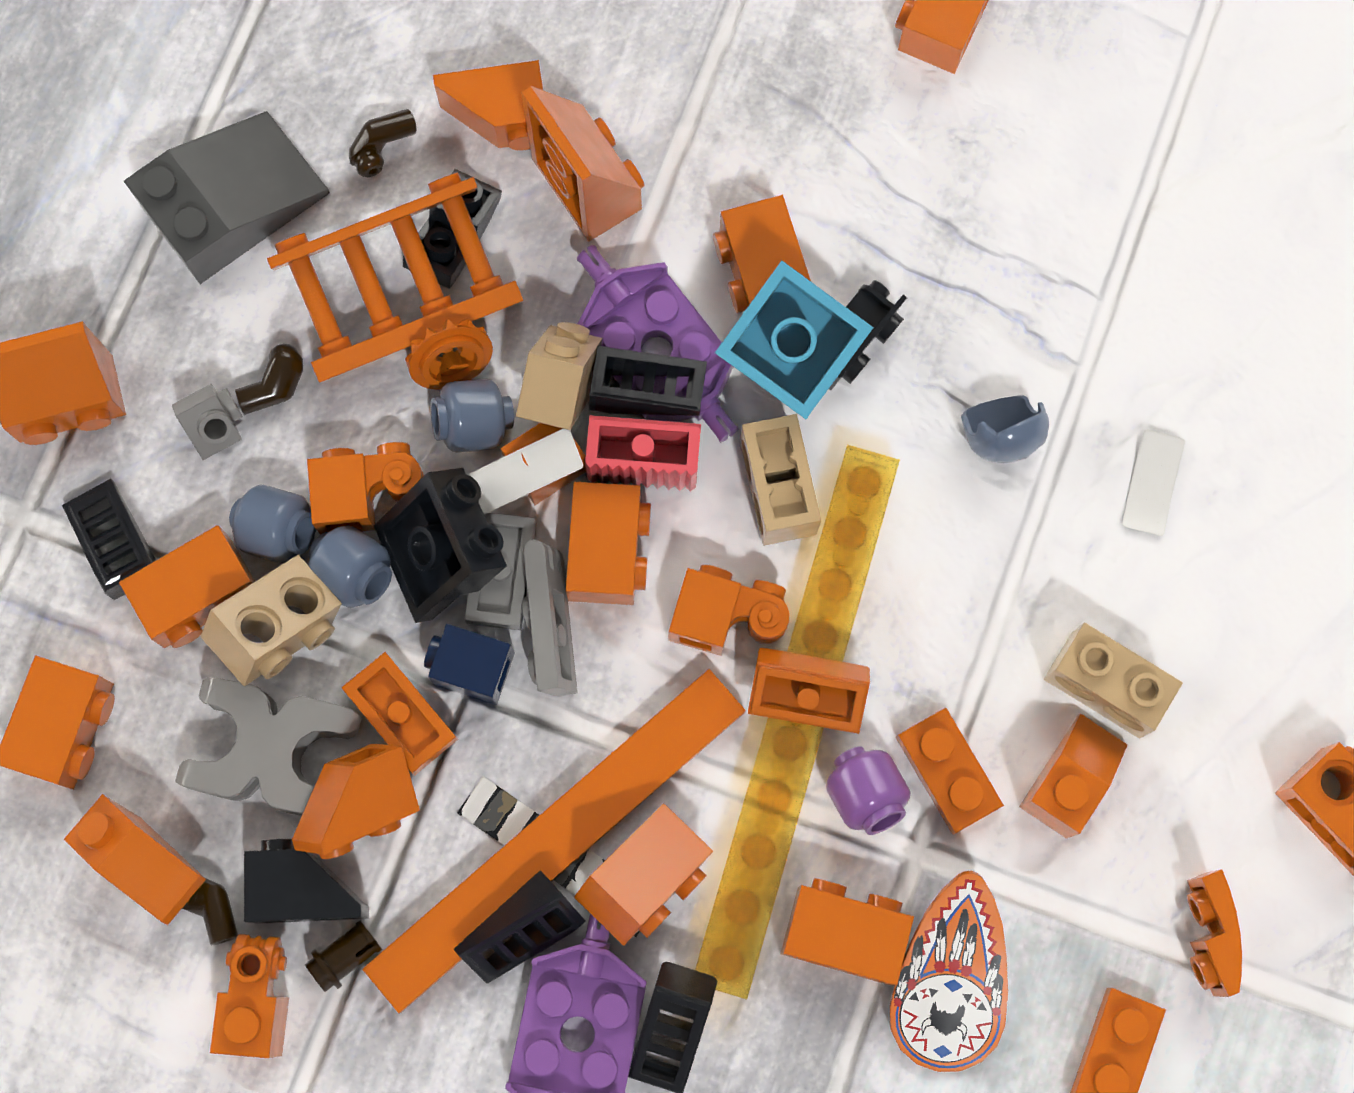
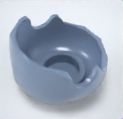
[961,395,1049,463]

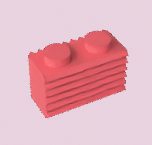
[585,415,701,492]

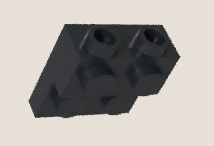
[374,468,507,623]

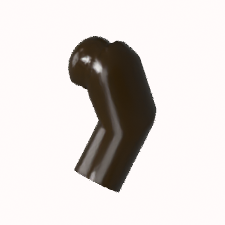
[235,344,303,415]

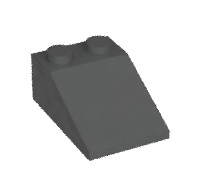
[123,111,330,284]

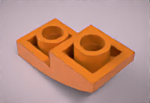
[1187,869,1242,997]

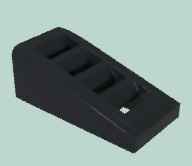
[589,346,707,416]
[62,479,156,600]
[454,870,586,984]
[628,962,718,1093]

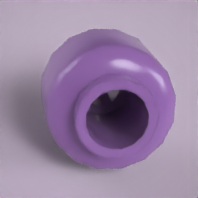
[826,746,911,835]

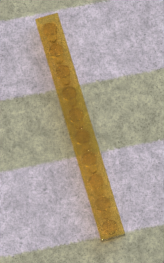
[695,444,900,1000]

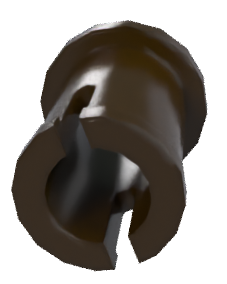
[305,920,383,992]

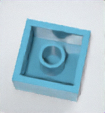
[715,261,874,419]

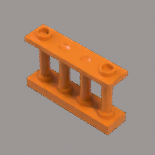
[267,172,524,383]

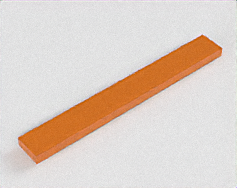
[362,669,746,1014]

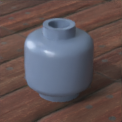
[431,379,514,453]
[229,485,316,563]
[308,525,392,608]

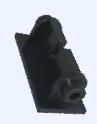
[829,280,907,391]

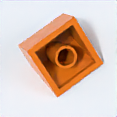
[0,321,126,445]

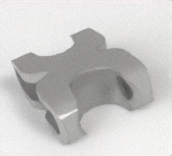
[175,677,362,816]

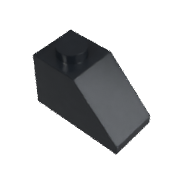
[244,839,369,924]

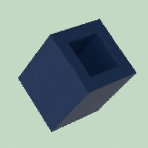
[424,623,515,705]

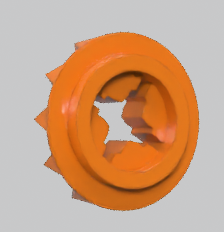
[405,319,493,390]

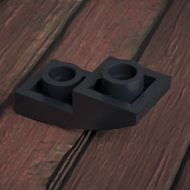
[403,169,502,289]

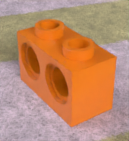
[1275,742,1354,876]

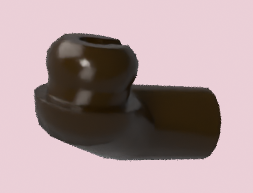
[349,109,417,178]
[182,877,238,946]

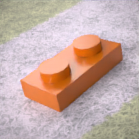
[341,652,458,776]
[895,708,1004,835]
[1070,988,1166,1093]

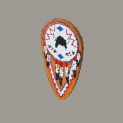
[889,871,1008,1072]

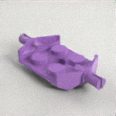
[577,245,739,443]
[505,914,647,1093]

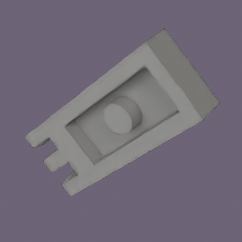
[522,539,578,696]

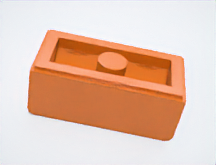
[747,648,870,734]

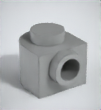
[172,384,243,460]

